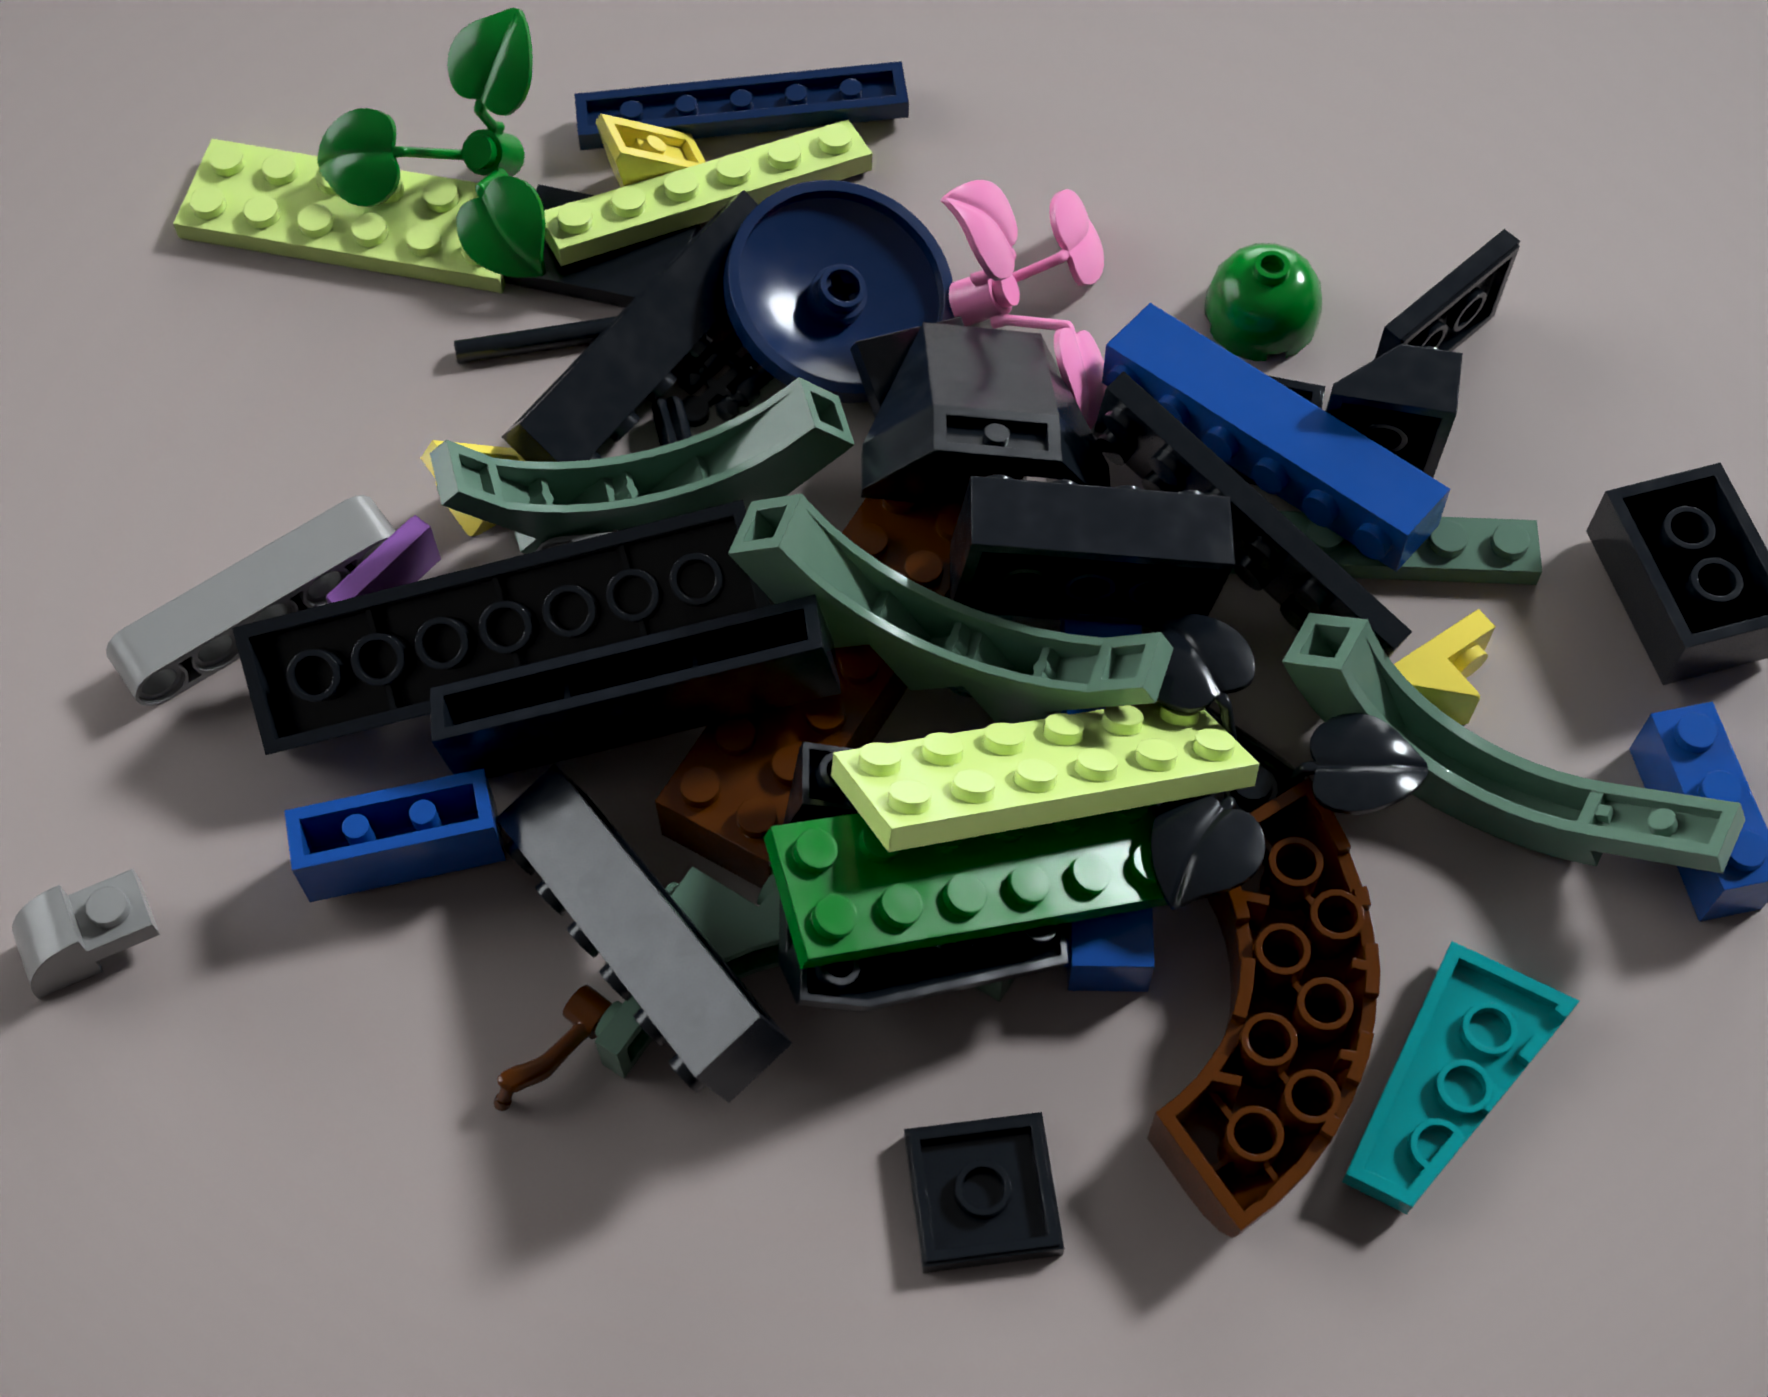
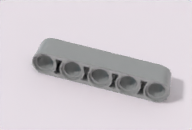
[106,495,396,706]

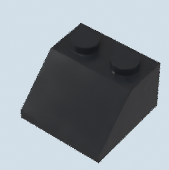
[1326,344,1463,478]

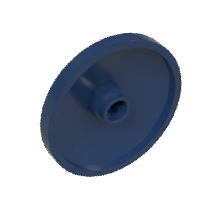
[723,180,954,403]

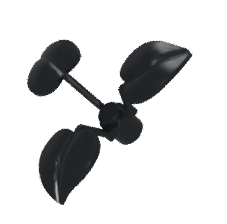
[1151,614,1429,910]

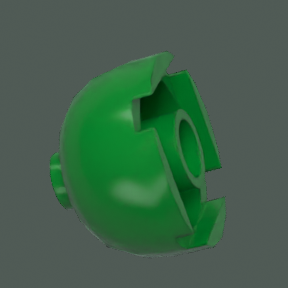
[1204,243,1322,361]

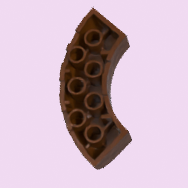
[1147,778,1381,1238]

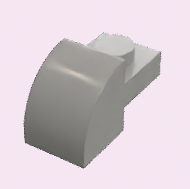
[12,869,160,999]

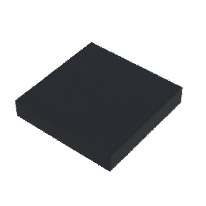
[904,1112,1065,1273]

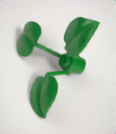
[317,8,546,278]

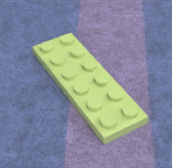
[173,139,506,293]
[831,701,1260,852]

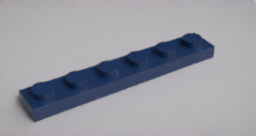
[574,61,909,150]

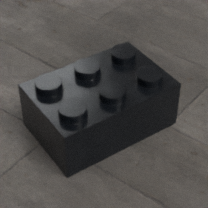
[1586,462,1768,685]

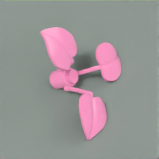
[940,180,1107,430]

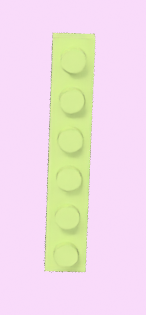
[544,119,873,266]

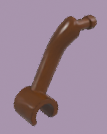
[493,984,612,1111]

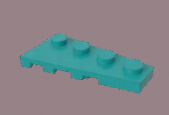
[1342,941,1580,1215]

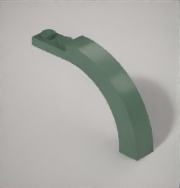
[1282,613,1746,874]

